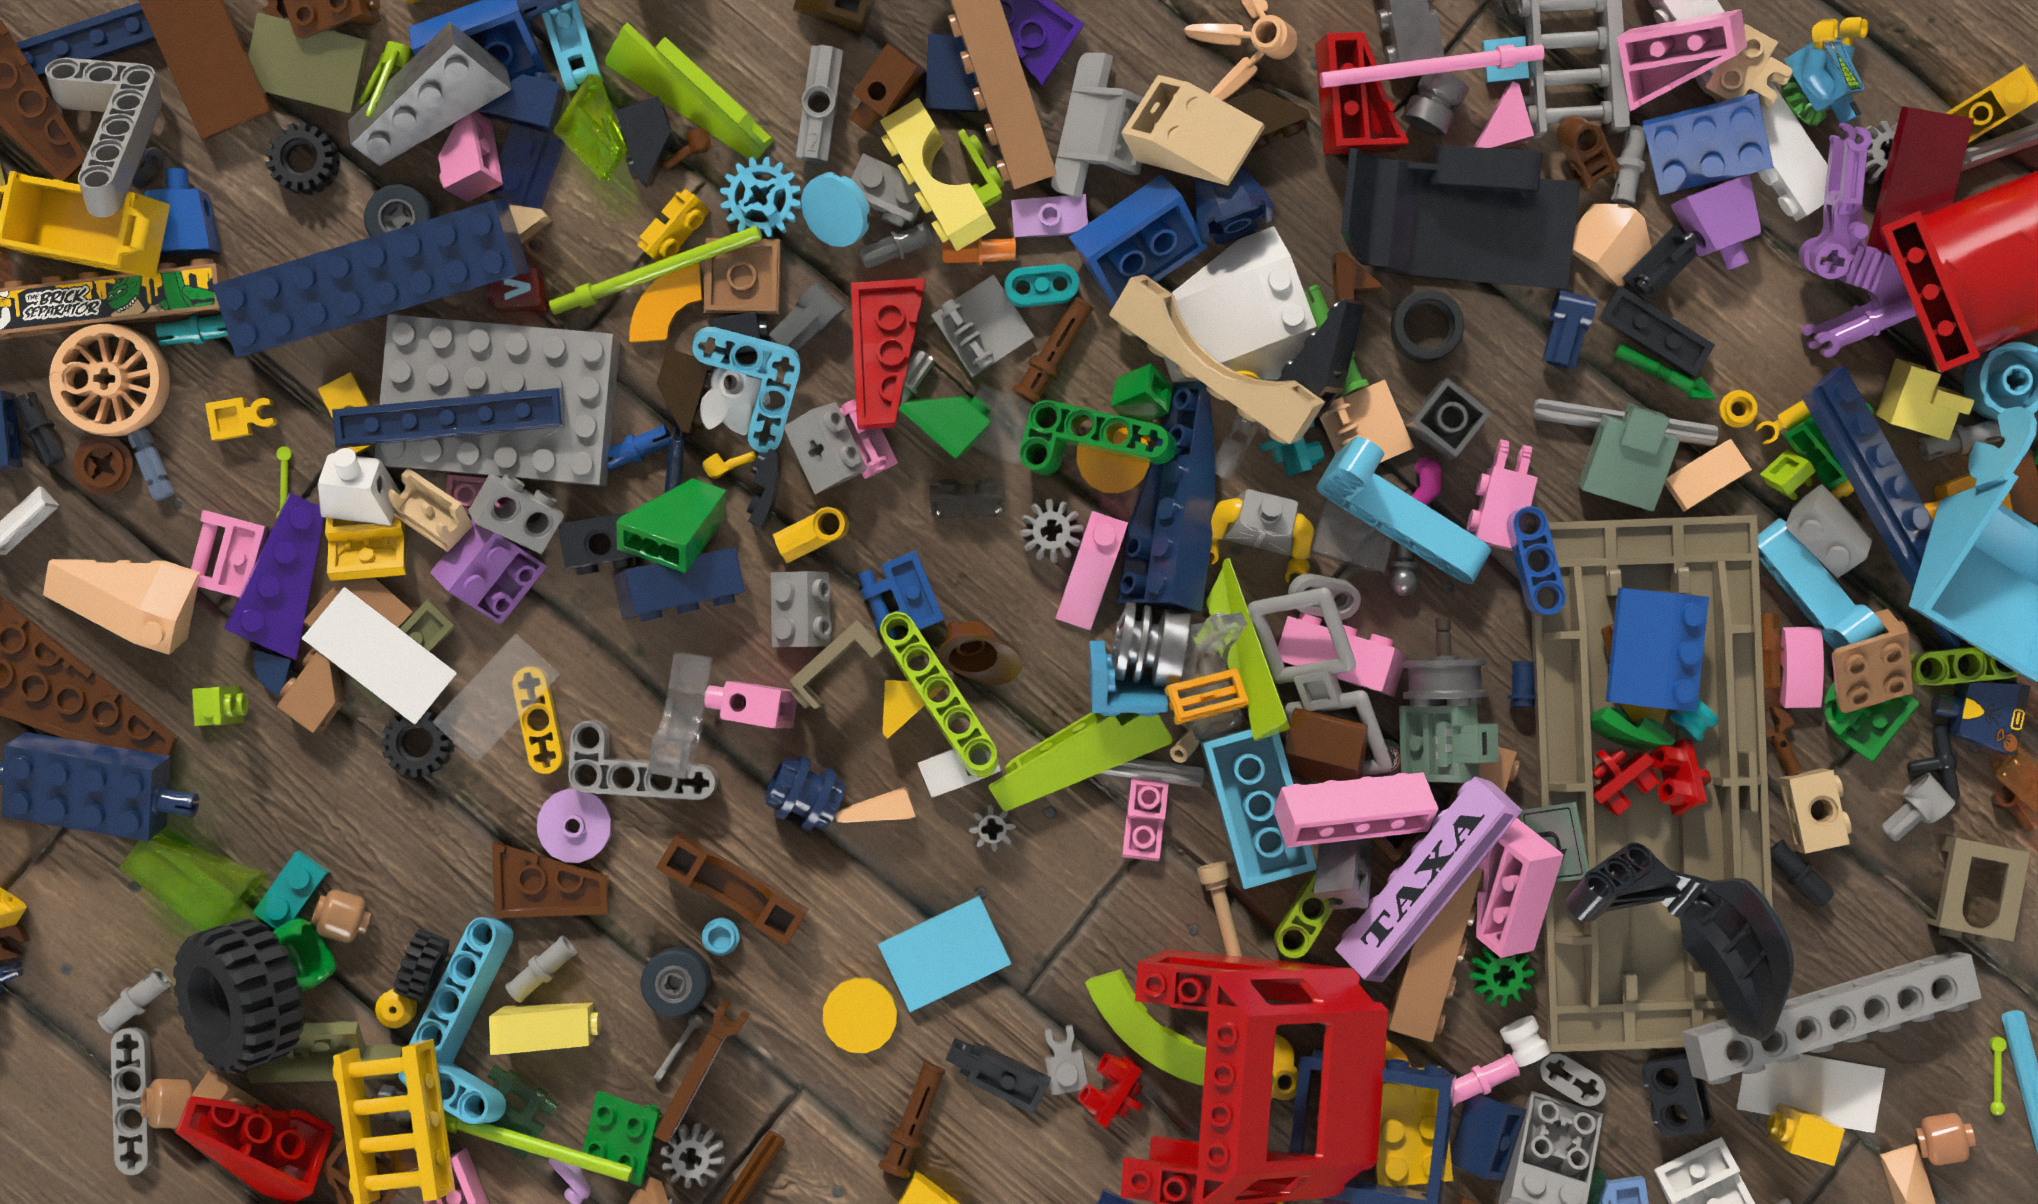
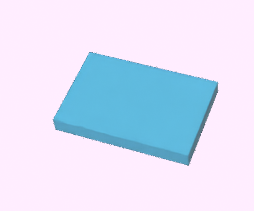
[878,895,1012,1012]

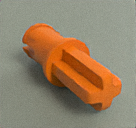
[942,237,1016,266]

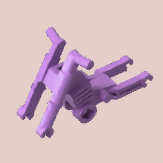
[1799,123,1916,357]

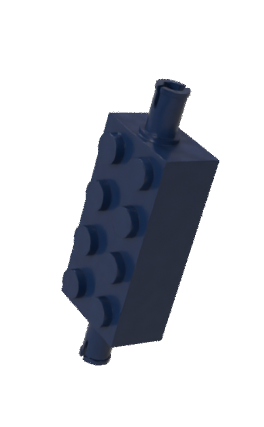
[0,732,199,841]

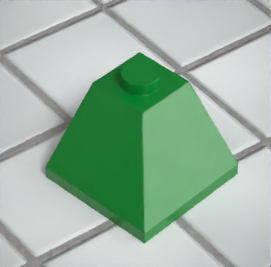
[898,395,995,459]

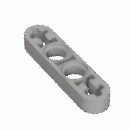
[111,1026,154,1175]

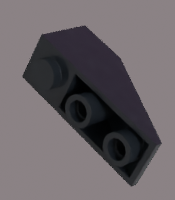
[1277,299,1365,417]

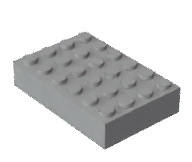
[375,314,621,487]

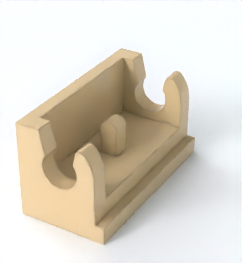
[388,468,473,552]

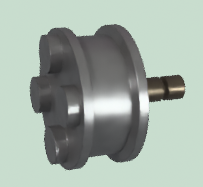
[1402,618,1488,707]

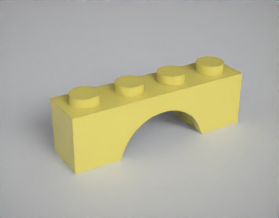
[880,98,995,251]

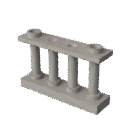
[1518,0,1630,139]

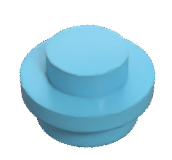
[702,918,740,956]

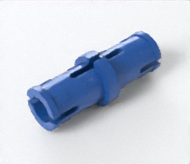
[607,424,673,471]

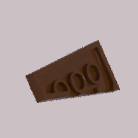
[0,20,87,182]

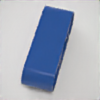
[1507,506,1566,615]

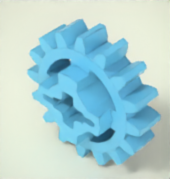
[720,157,802,239]

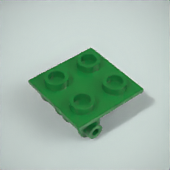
[582,1090,662,1187]

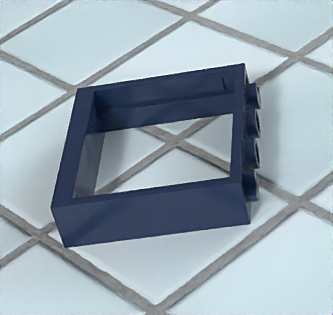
[1289,1047,1456,1204]

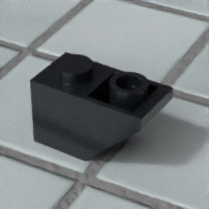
[613,96,675,188]

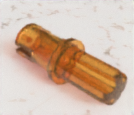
[1761,613,1784,688]

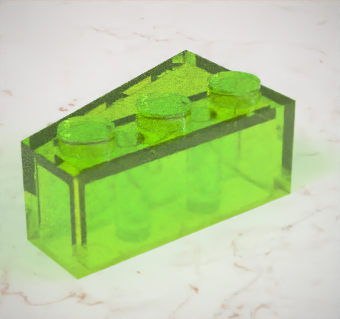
[119,835,268,931]

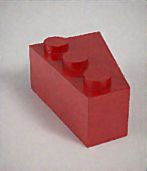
[1315,32,1409,155]

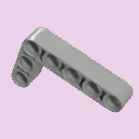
[45,58,163,217]

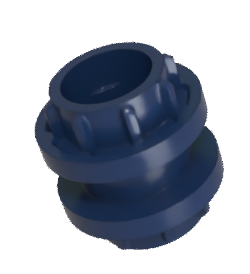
[764,755,845,831]

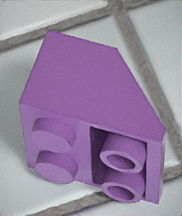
[430,518,547,625]

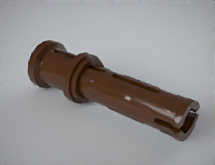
[1012,296,1094,405]
[878,1061,946,1179]

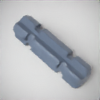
[128,428,174,501]

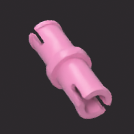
[1453,1053,1520,1107]

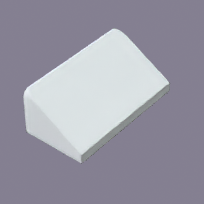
[0,486,59,555]

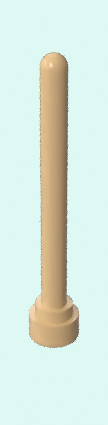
[1197,861,1242,957]

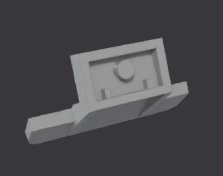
[1051,53,1143,199]

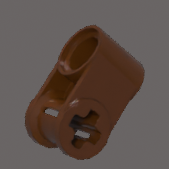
[1557,115,1619,191]

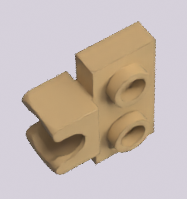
[1703,24,1793,108]

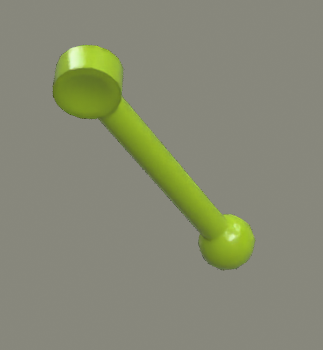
[276,446,293,519]
[1989,1036,2007,1116]

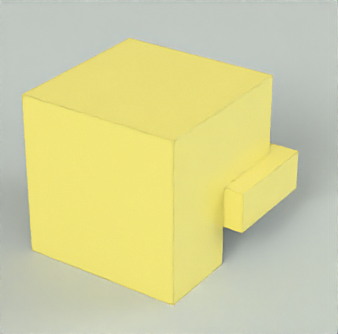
[1875,358,1975,441]

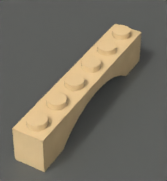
[1109,274,1325,444]

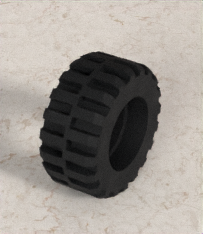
[173,918,305,1074]

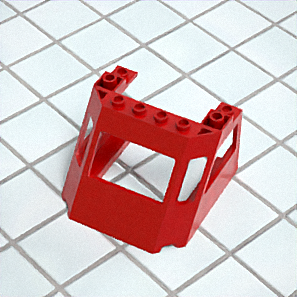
[1121,949,1388,1204]

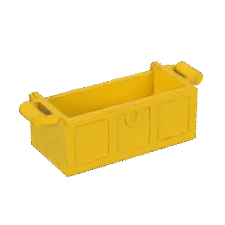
[0,171,170,278]

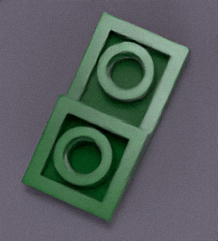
[1590,706,1675,751]

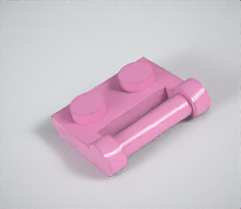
[191,510,269,597]

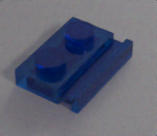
[487,122,565,209]

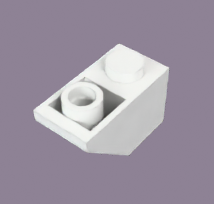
[918,748,1001,798]

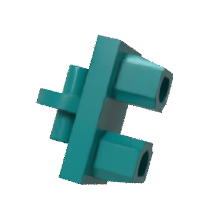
[1259,420,1325,477]

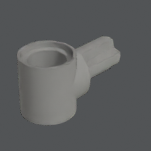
[1881,773,1955,841]

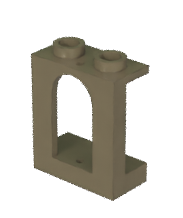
[790,619,886,709]
[1926,835,2030,946]

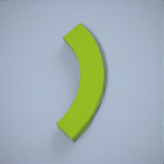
[1085,969,1276,1086]

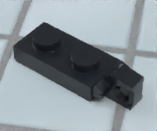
[946,1038,1051,1113]

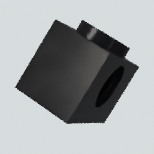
[558,512,640,575]

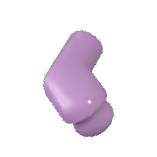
[548,1159,591,1204]

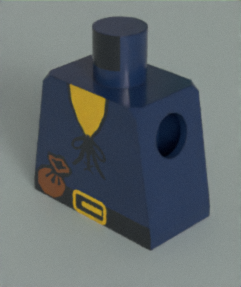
[1931,682,2030,756]

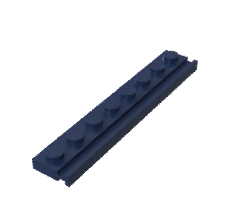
[1801,366,1963,649]

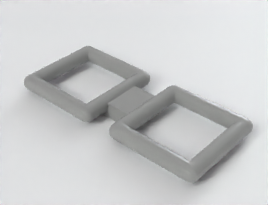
[1248,587,1392,783]

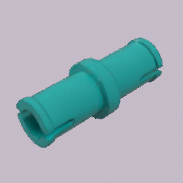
[156,314,229,347]

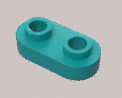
[1004,264,1079,308]

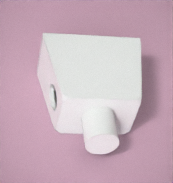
[318,448,401,526]

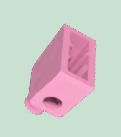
[704,681,798,728]

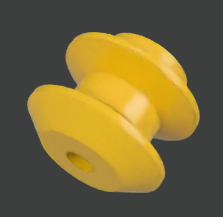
[375,989,417,1028]

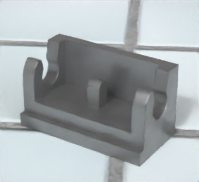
[1314,838,1374,909]

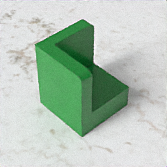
[1111,363,1174,422]

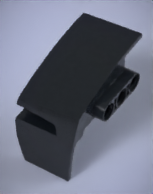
[1341,145,1581,290]

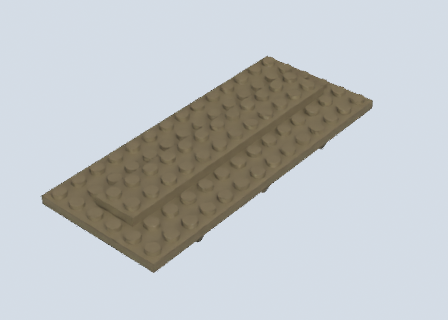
[1528,515,1773,1052]

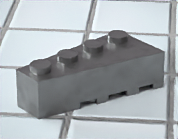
[1377,0,1444,64]
[348,22,511,166]

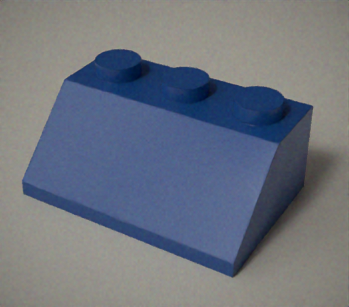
[408,0,547,82]
[1069,174,1208,307]
[1606,588,1709,711]

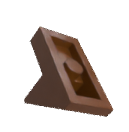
[1331,252,1383,320]

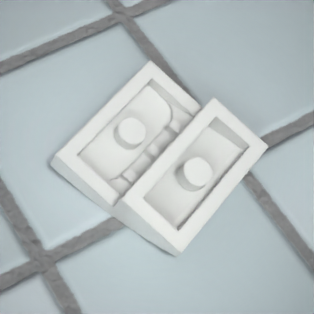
[1654,1137,1755,1204]

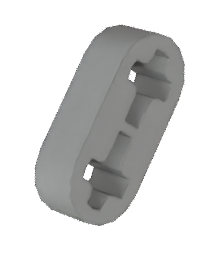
[1536,1051,1606,1106]

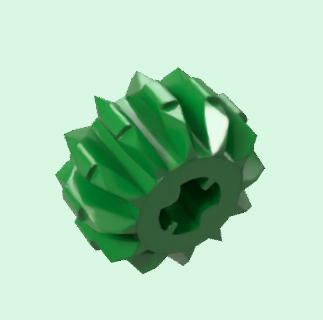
[1468,946,1534,1007]

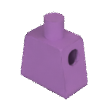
[1671,174,1761,270]

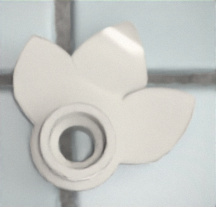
[700,367,770,435]

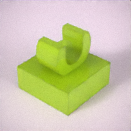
[1760,449,1816,500]

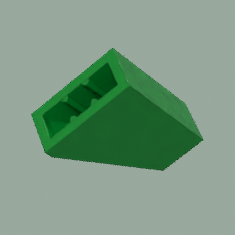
[617,478,726,573]

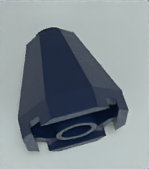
[1195,165,1273,244]

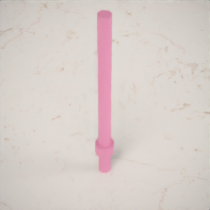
[1320,44,1544,88]

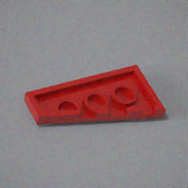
[851,278,926,430]

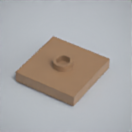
[704,238,782,316]

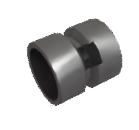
[1402,72,1469,138]

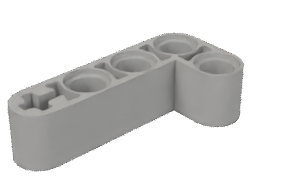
[568,720,719,800]

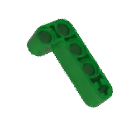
[1019,400,1177,476]

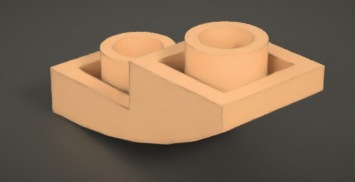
[1664,439,1752,512]

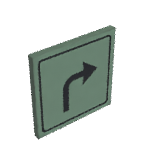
[1520,802,1589,882]

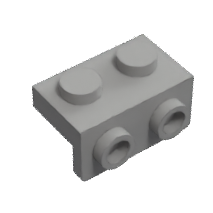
[771,571,832,647]

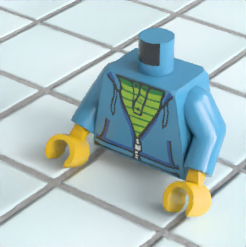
[1784,17,1868,124]

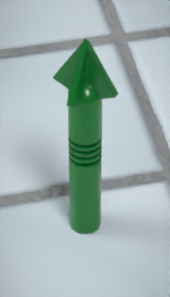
[1613,344,1717,400]

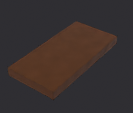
[138,0,273,141]

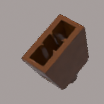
[849,44,927,132]

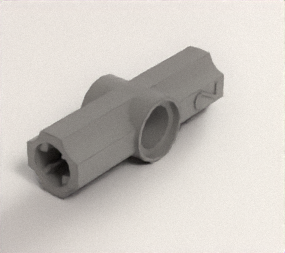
[796,45,844,164]

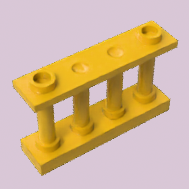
[333,1039,455,1204]

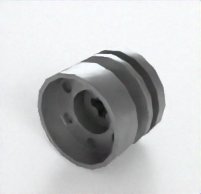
[1111,602,1190,688]

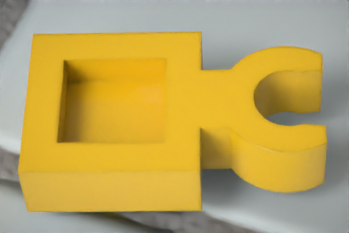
[205,397,278,441]

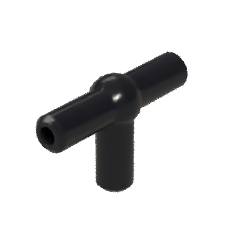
[1907,724,1960,799]

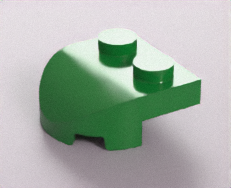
[1825,682,1919,764]

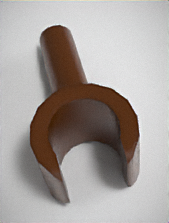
[663,128,711,170]
[1991,785,2033,832]

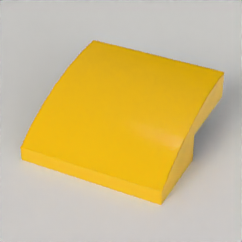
[325,516,406,581]

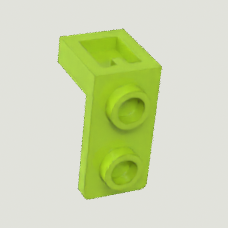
[957,129,1005,209]
[192,686,248,726]

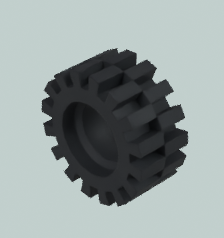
[265,123,340,195]
[381,709,455,777]
[393,929,450,1004]

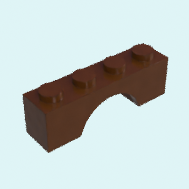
[656,832,809,946]

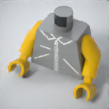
[1210,490,1314,583]

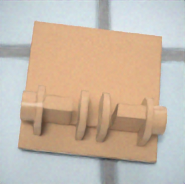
[1320,380,1414,462]

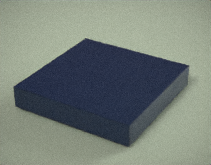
[925,34,987,113]

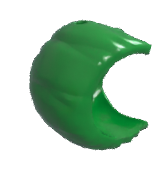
[273,918,336,991]

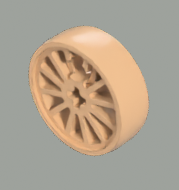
[49,323,171,437]

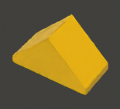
[883,679,944,739]

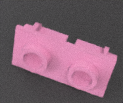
[840,399,898,479]

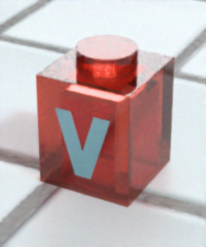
[487,268,546,313]

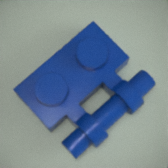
[858,550,945,640]

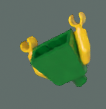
[1754,400,1874,501]

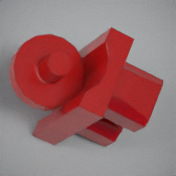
[1649,738,1712,817]
[1592,748,1659,816]
[1077,1053,1144,1128]

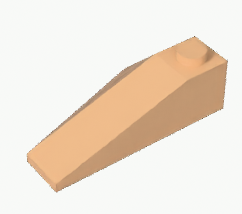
[43,559,201,655]

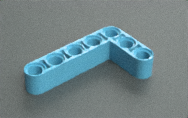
[1316,437,1492,584]
[398,917,513,1124]

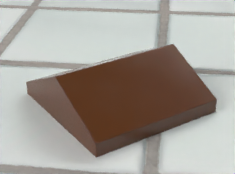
[1284,708,1368,783]

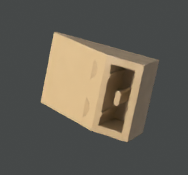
[1121,75,1265,186]

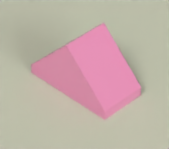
[1474,81,1534,149]

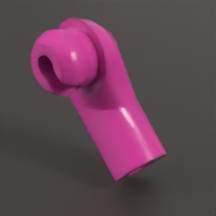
[1411,457,1441,506]

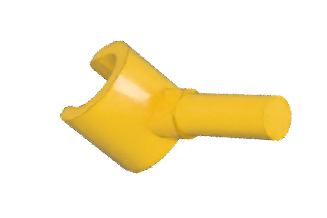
[702,451,757,479]

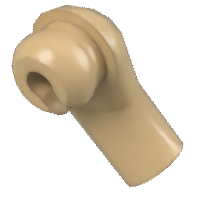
[1170,718,1207,763]

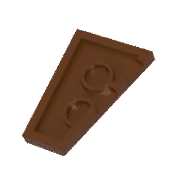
[492,842,610,918]

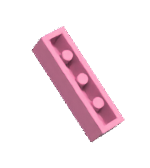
[1273,772,1438,847]

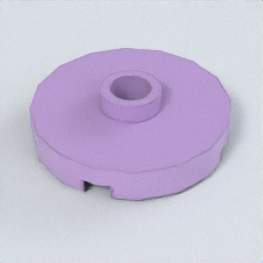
[537,788,613,863]

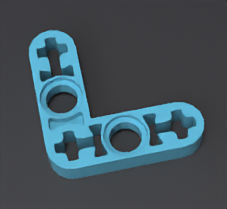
[692,327,800,453]

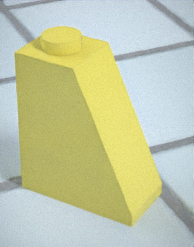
[489,1003,601,1055]

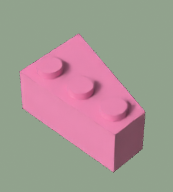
[1617,9,1747,111]
[1476,818,1564,958]

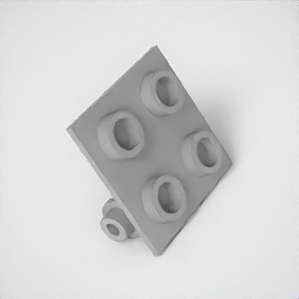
[931,274,1034,378]

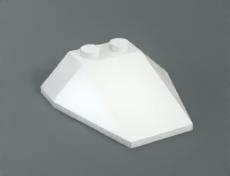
[1163,226,1317,383]

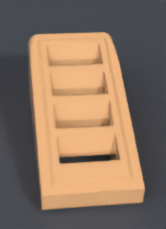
[835,787,917,823]

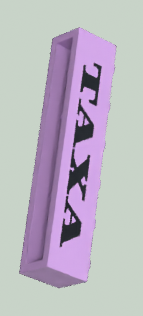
[1335,777,1523,982]

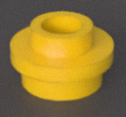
[1719,390,1758,428]

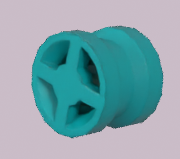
[1670,699,1720,743]

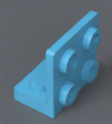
[1089,641,1168,716]

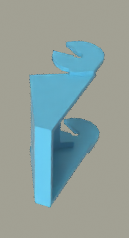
[1909,406,2038,683]

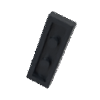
[1597,286,1715,378]

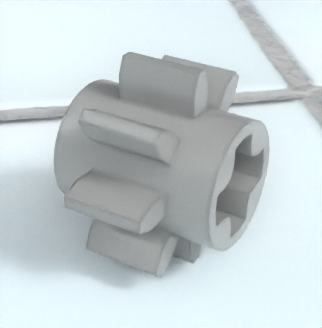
[969,804,1016,852]

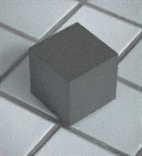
[1405,378,1491,461]

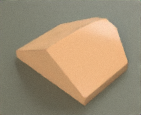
[1572,204,1651,288]

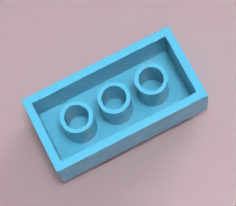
[1200,727,1317,889]

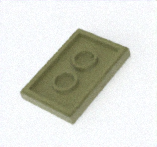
[248,12,369,114]

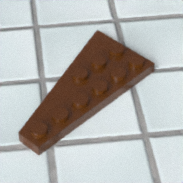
[0,596,179,761]

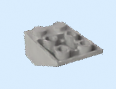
[1498,1091,1603,1204]

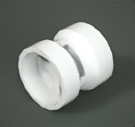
[1500,1016,1550,1067]

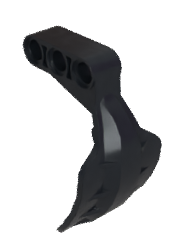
[1566,842,1794,1042]

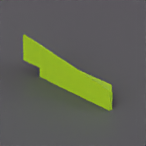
[605,22,775,161]
[1206,558,1291,741]
[988,712,1173,811]

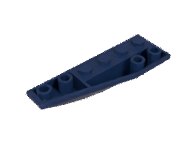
[1117,381,1215,612]

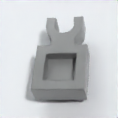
[1045,1025,1088,1095]

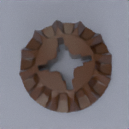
[73,435,136,495]

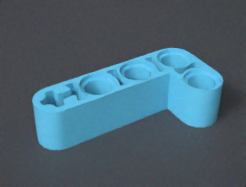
[1758,518,1885,650]

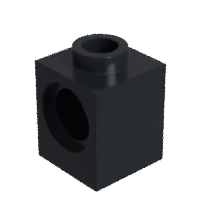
[711,312,770,359]

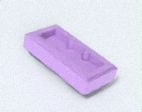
[1011,194,1088,239]

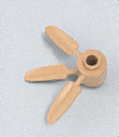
[1184,0,1298,101]

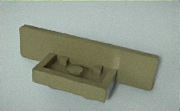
[247,1021,402,1083]

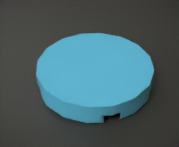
[801,172,870,247]

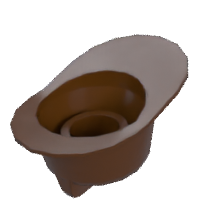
[937,621,1022,685]

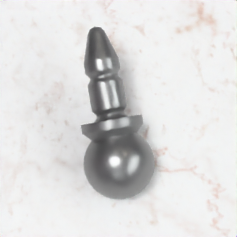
[1389,544,1419,596]

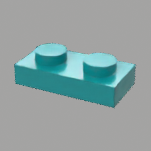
[252,850,330,929]

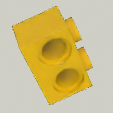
[1767,1103,1845,1166]

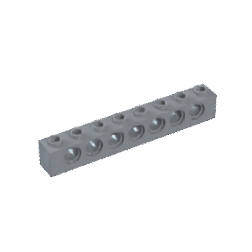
[1681,950,1982,1085]

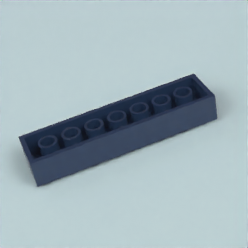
[212,199,530,358]

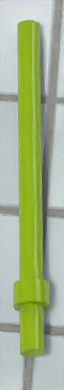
[549,225,762,315]
[444,1110,633,1182]

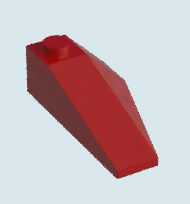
[175,1096,335,1204]

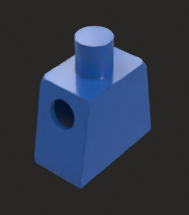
[144,168,220,256]

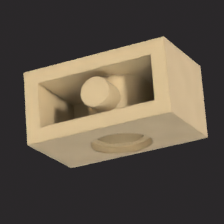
[1778,768,1851,854]

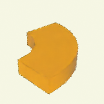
[629,263,703,343]

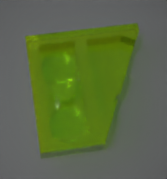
[553,74,628,180]

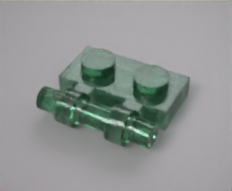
[479,1064,559,1160]

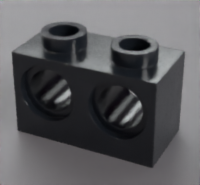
[1642,1050,1715,1137]

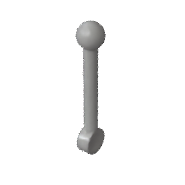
[652,1014,703,1083]

